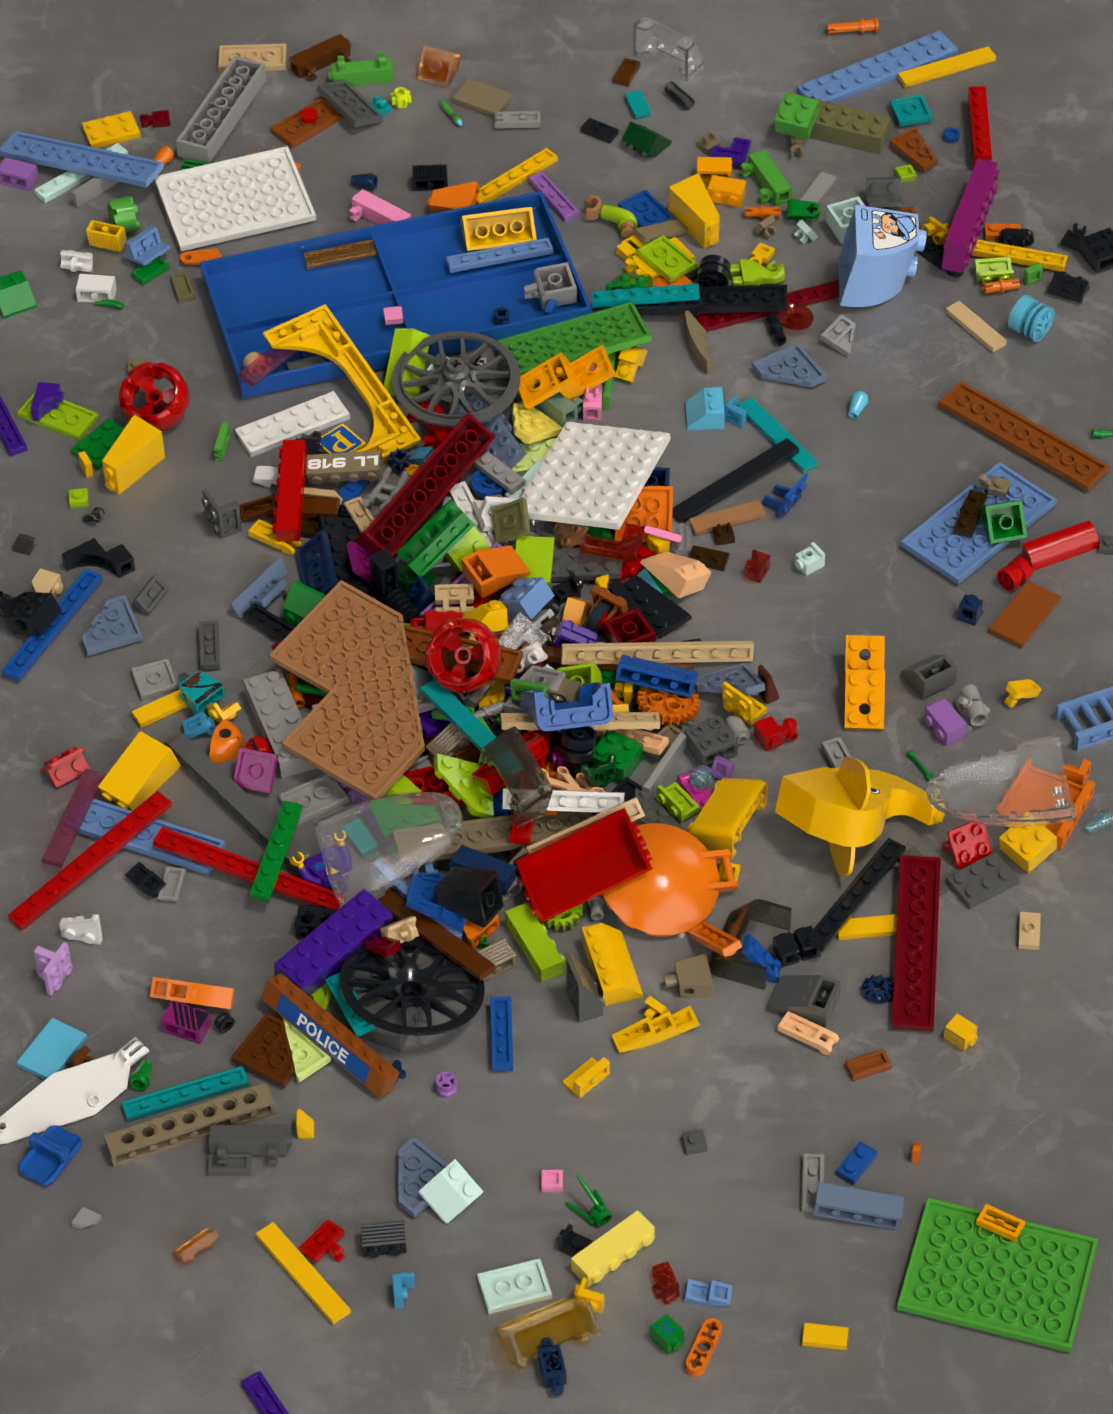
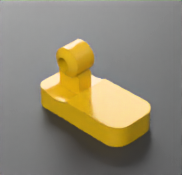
[1004,679,1042,708]

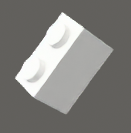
[76,274,116,303]

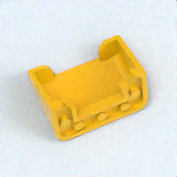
[687,778,768,859]

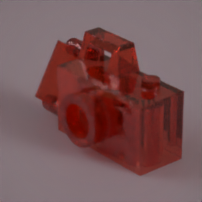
[651,1261,680,1305]

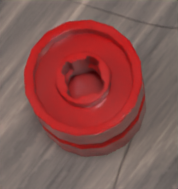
[996,556,1033,591]

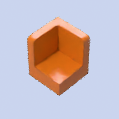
[1060,759,1092,786]

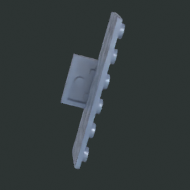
[447,392,526,468]

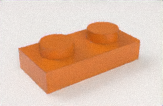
[985,223,1021,241]

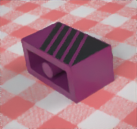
[161,1001,211,1044]

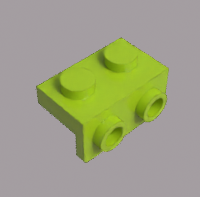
[974,257,1014,283]
[656,782,700,823]

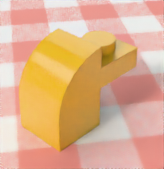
[614,346,648,383]

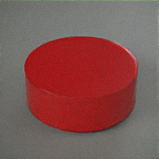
[301,108,318,124]

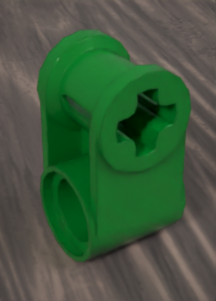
[786,199,820,221]

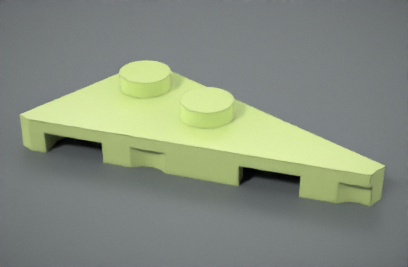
[283,1018,331,1083]

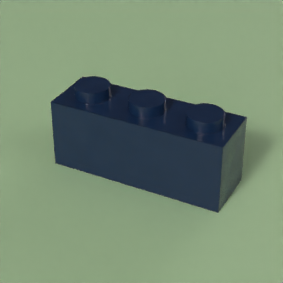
[450,845,516,896]

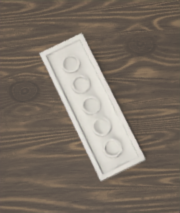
[235,391,350,457]

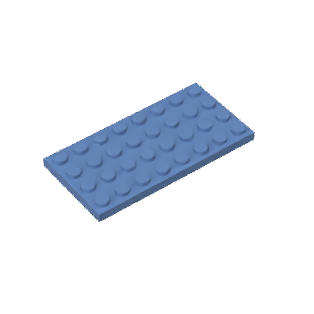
[901,462,1057,585]

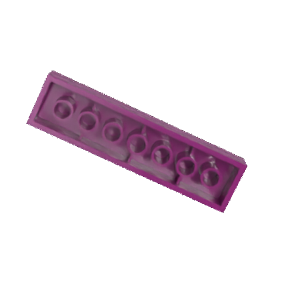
[942,158,1000,273]

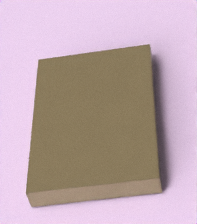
[452,78,513,117]

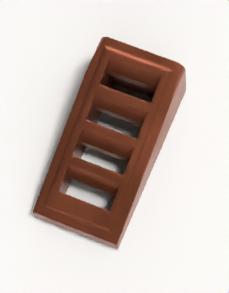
[758,665,779,704]

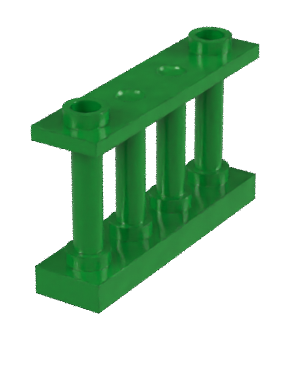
[397,499,476,577]

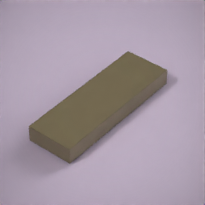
[634,219,688,243]

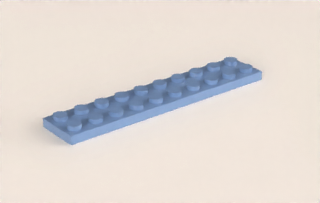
[797,31,959,103]
[0,131,164,188]

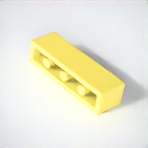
[571,1210,655,1287]

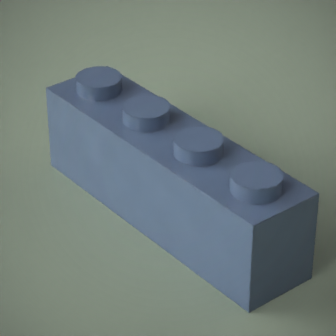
[813,1182,904,1230]

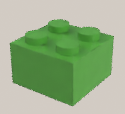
[774,92,819,139]

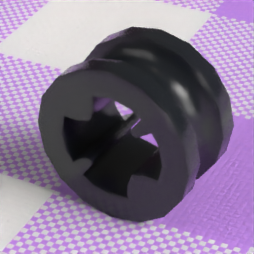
[214,1012,235,1033]

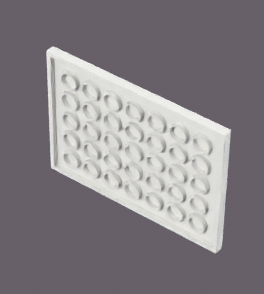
[154,146,316,251]
[521,422,671,530]

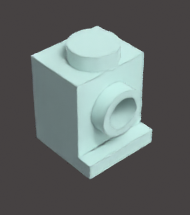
[794,542,825,576]

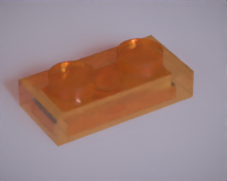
[172,1228,219,1262]

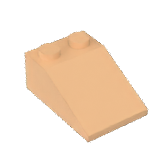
[640,552,712,598]

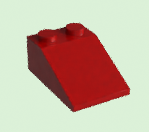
[403,765,464,810]

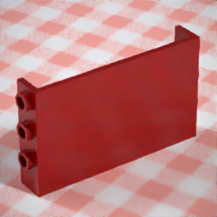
[515,808,653,923]

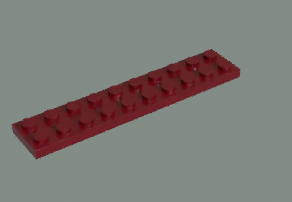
[892,855,941,1032]

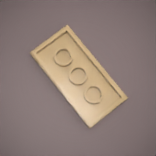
[218,44,287,72]

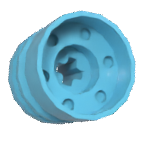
[1008,295,1055,342]

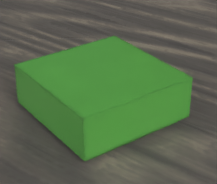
[1023,263,1043,285]

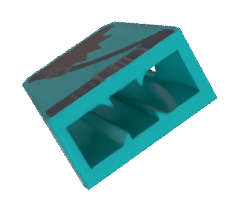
[177,671,225,715]

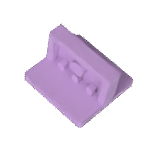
[34,942,73,996]

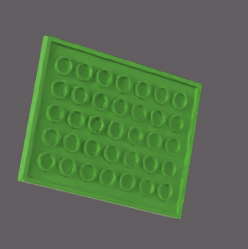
[897,1198,1098,1353]

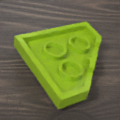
[434,753,494,818]

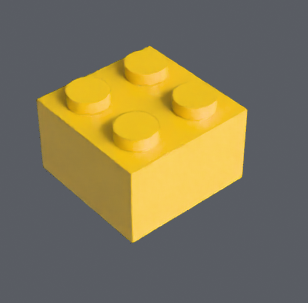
[999,812,1057,874]

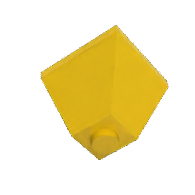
[463,600,508,636]

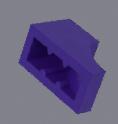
[31,382,64,421]

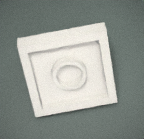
[472,496,519,532]

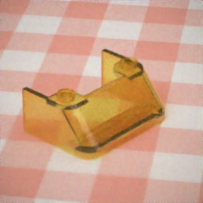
[495,1296,602,1368]

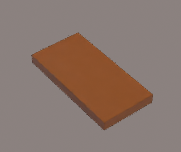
[270,97,344,149]
[989,581,1061,649]

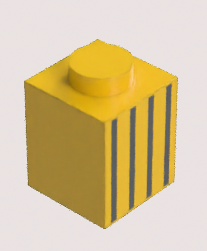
[944,1014,978,1051]

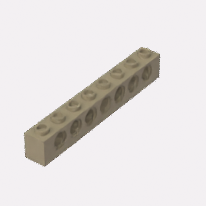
[104,1083,276,1167]

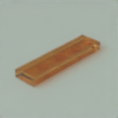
[303,239,377,269]

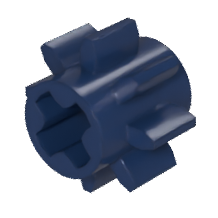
[388,448,411,472]

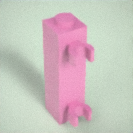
[349,189,412,225]
[583,366,603,420]

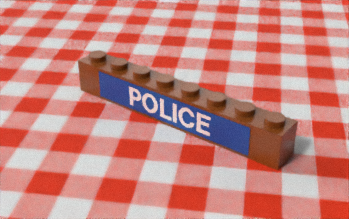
[261,973,400,1098]

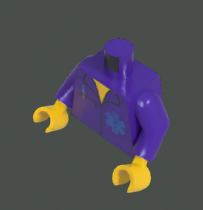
[290,830,352,893]

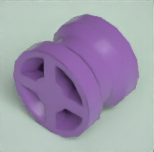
[436,1071,457,1098]

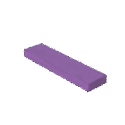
[528,171,580,222]

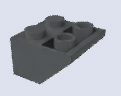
[901,655,957,698]

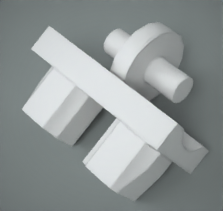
[60,250,93,272]
[517,641,548,674]

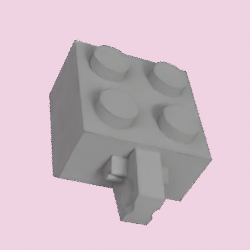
[523,262,577,309]

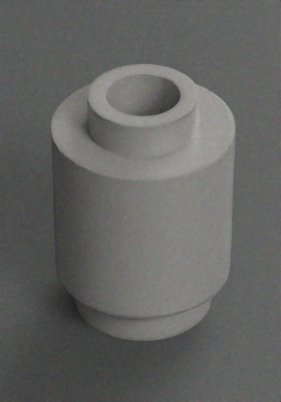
[724,715,750,744]

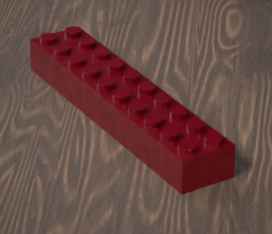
[355,412,496,557]

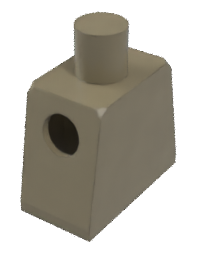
[664,954,714,998]

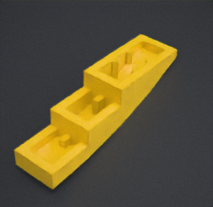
[611,1005,700,1053]

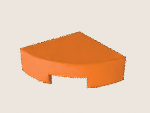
[911,1142,922,1164]

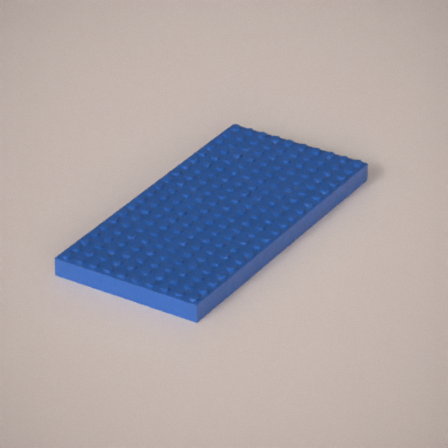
[200,191,592,399]

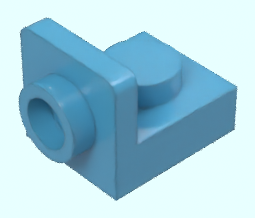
[724,396,747,428]
[183,711,215,739]
[392,1272,415,1309]

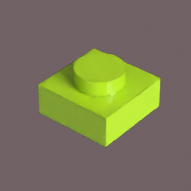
[69,488,89,508]

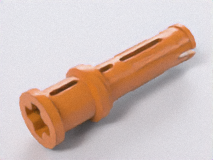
[827,17,879,34]

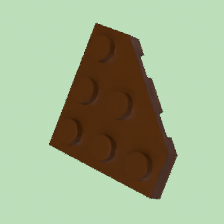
[231,1013,296,1088]

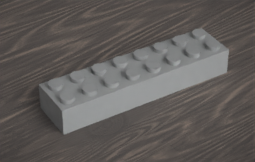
[176,56,266,163]

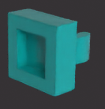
[370,95,392,116]

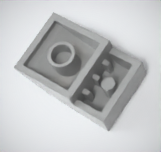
[503,665,566,713]

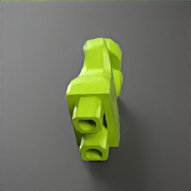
[730,259,785,286]

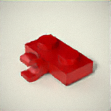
[299,1219,345,1263]

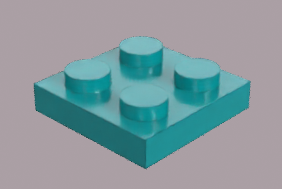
[889,94,933,127]

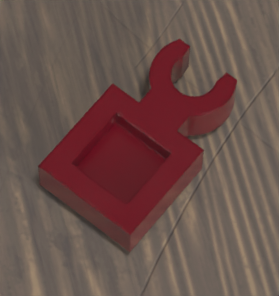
[140,110,170,128]
[363,935,401,957]

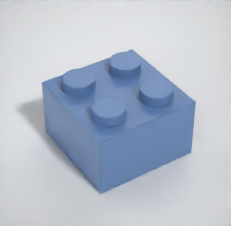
[499,577,555,621]

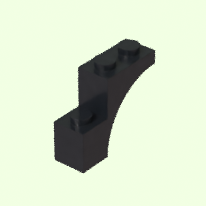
[62,538,135,578]

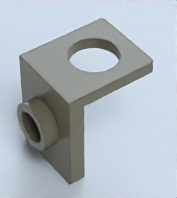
[546,678,581,703]

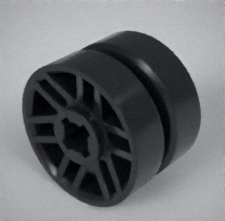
[696,254,731,287]
[558,726,597,764]

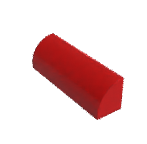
[1021,520,1099,571]

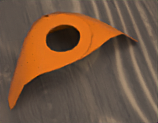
[209,719,245,764]

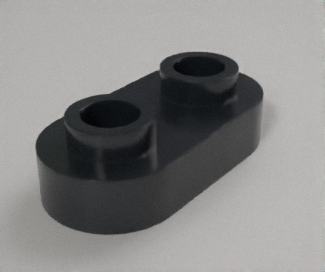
[999,228,1034,247]

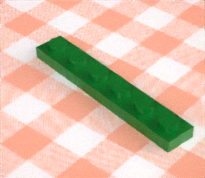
[250,800,303,903]

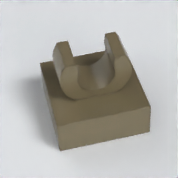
[697,131,721,155]
[753,215,777,239]

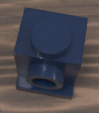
[958,594,983,626]

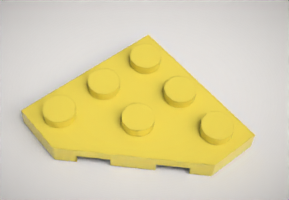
[511,402,563,444]

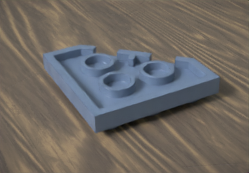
[752,343,827,388]
[82,595,143,656]
[695,663,766,696]
[398,1137,448,1218]

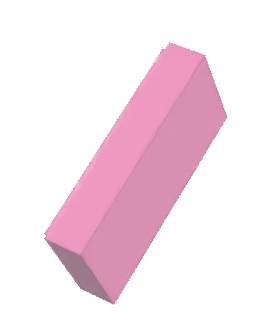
[644,525,683,543]

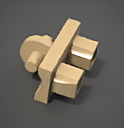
[380,916,419,943]

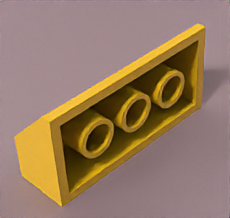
[460,207,537,251]
[582,923,643,1006]

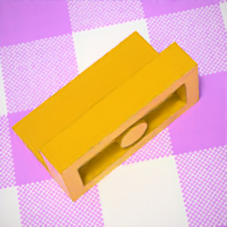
[562,1057,610,1098]

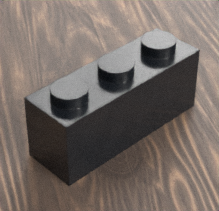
[369,548,399,604]

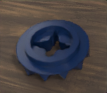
[862,974,894,1003]

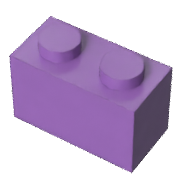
[0,157,39,191]
[924,698,967,746]

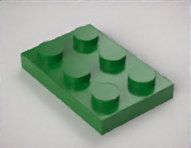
[71,418,125,471]

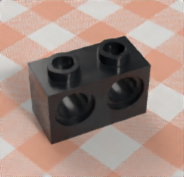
[295,905,339,939]

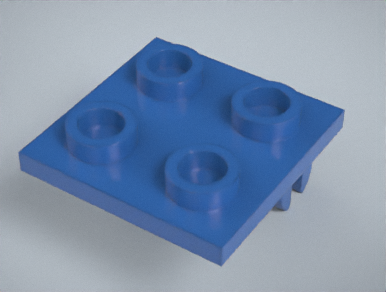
[762,474,808,518]

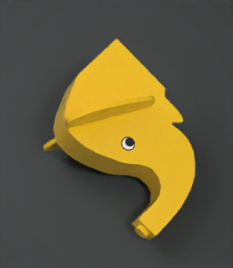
[775,757,947,877]

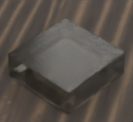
[12,534,38,556]

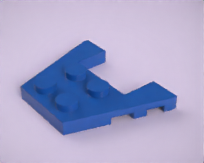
[406,873,466,932]

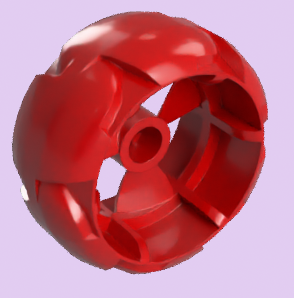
[119,362,190,431]
[425,618,501,693]

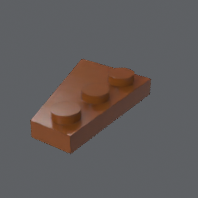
[889,126,937,172]

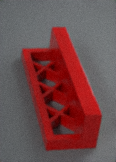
[472,731,550,796]

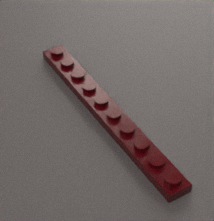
[694,280,839,332]

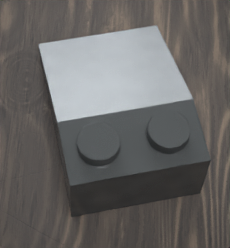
[565,953,605,1022]

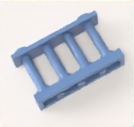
[1055,686,1113,751]

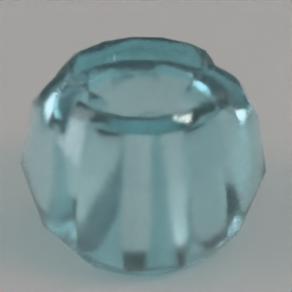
[690,765,715,790]

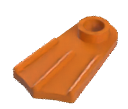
[180,248,222,266]

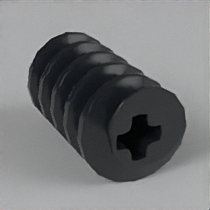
[384,588,421,624]

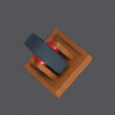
[587,584,628,636]

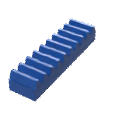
[490,997,514,1072]

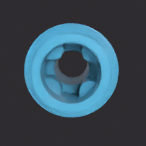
[848,391,869,419]

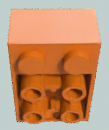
[461,545,531,598]

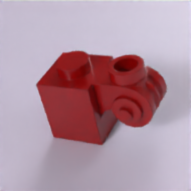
[754,716,799,751]

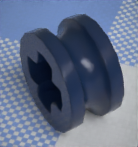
[493,307,510,325]

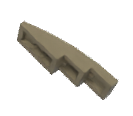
[685,310,713,374]

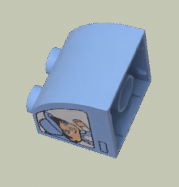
[838,205,927,307]

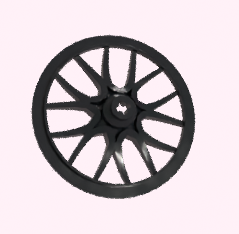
[339,937,485,1036]

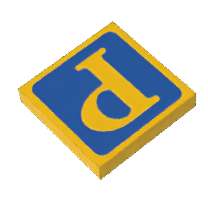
[320,423,366,453]

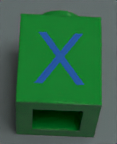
[650,1313,684,1355]

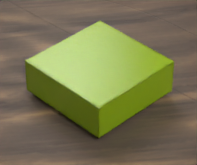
[894,164,917,183]

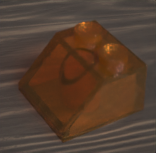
[416,45,462,87]

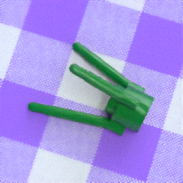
[565,1175,612,1227]

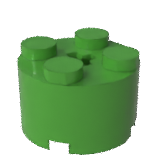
[107,196,140,233]

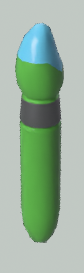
[440,101,462,126]

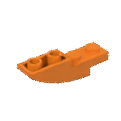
[150,977,235,1009]

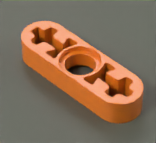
[686,1318,722,1377]

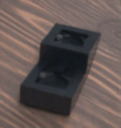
[125,861,167,898]

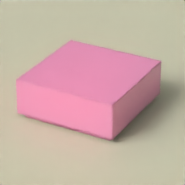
[383,306,403,325]
[541,1169,563,1192]

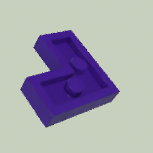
[710,137,751,168]

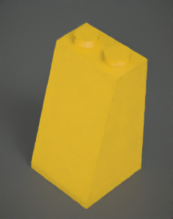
[668,173,720,249]
[102,415,165,495]
[98,731,181,811]

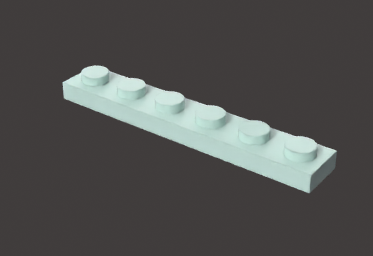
[34,143,128,203]

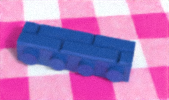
[615,654,698,698]

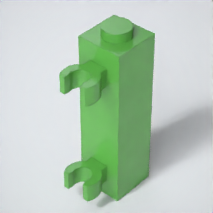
[328,52,394,86]
[740,150,792,206]

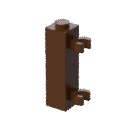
[290,34,351,80]

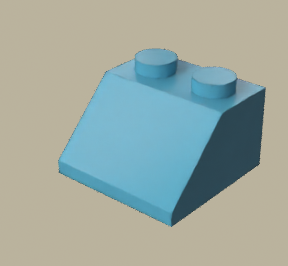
[685,387,725,430]

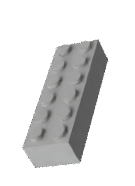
[243,669,316,779]

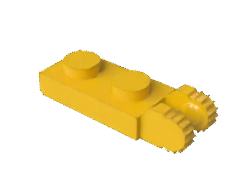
[248,519,301,555]

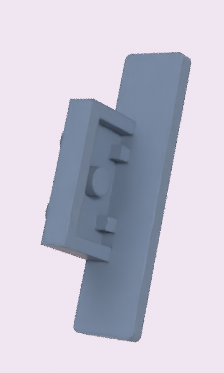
[230,558,288,618]

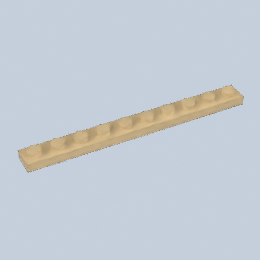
[560,641,754,665]

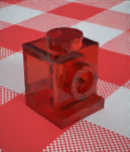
[745,549,771,583]

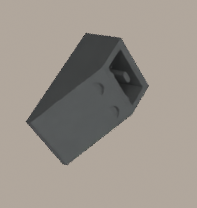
[767,975,841,1028]

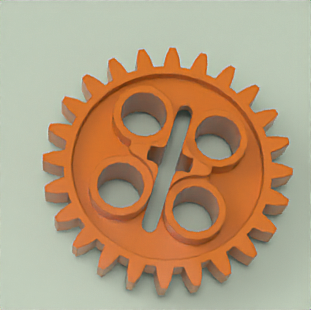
[636,687,701,726]

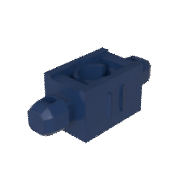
[538,1337,567,1396]

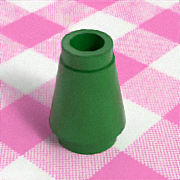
[129,1060,152,1091]

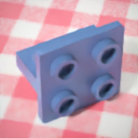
[123,226,170,265]

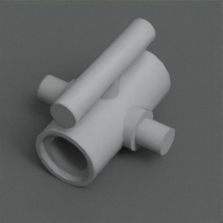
[954,685,990,732]

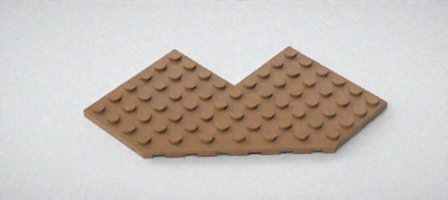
[269,580,425,803]

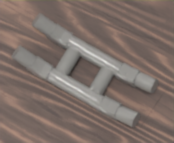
[362,467,409,510]

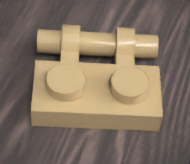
[435,584,474,615]

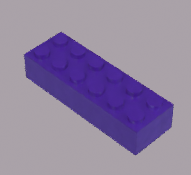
[274,888,393,996]

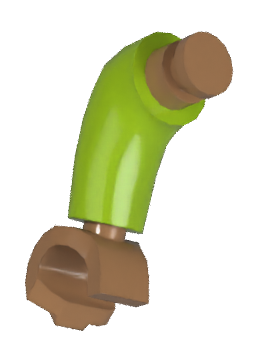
[584,195,638,238]

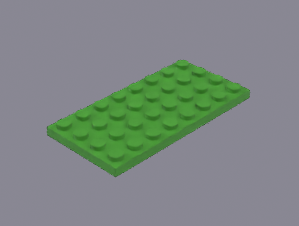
[497,302,652,375]

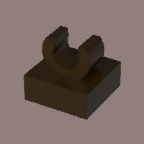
[713,523,735,546]

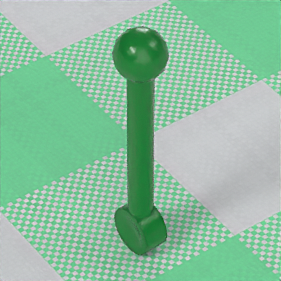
[907,750,934,782]

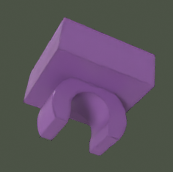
[710,755,736,780]

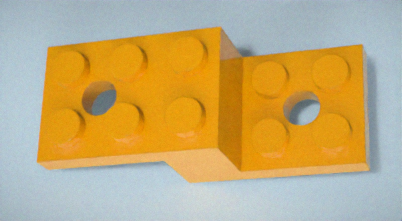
[519,345,616,410]
[844,635,885,730]

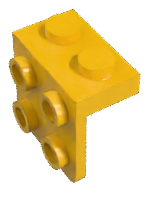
[721,682,768,727]

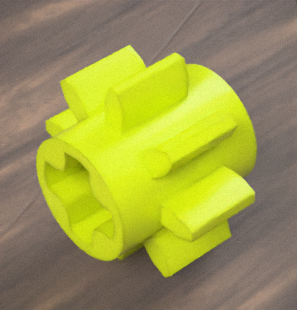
[390,87,412,108]

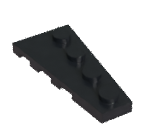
[623,575,692,639]

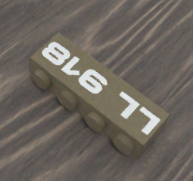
[306,450,383,484]

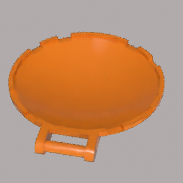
[602,823,739,937]

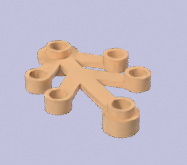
[532,766,605,812]

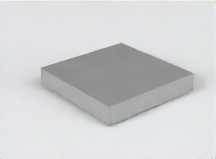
[131,658,179,700]

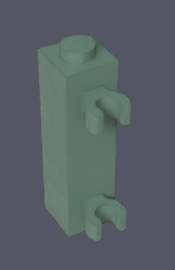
[534,382,583,427]

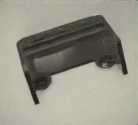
[478,726,552,828]
[709,899,792,990]

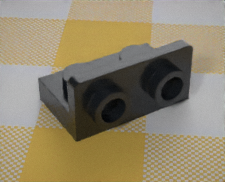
[1048,271,1090,303]

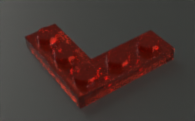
[580,523,645,563]

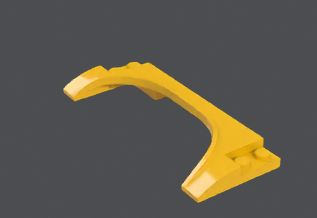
[263,304,421,464]

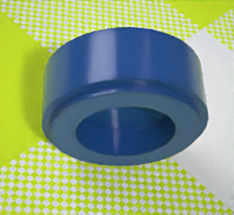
[943,127,960,143]

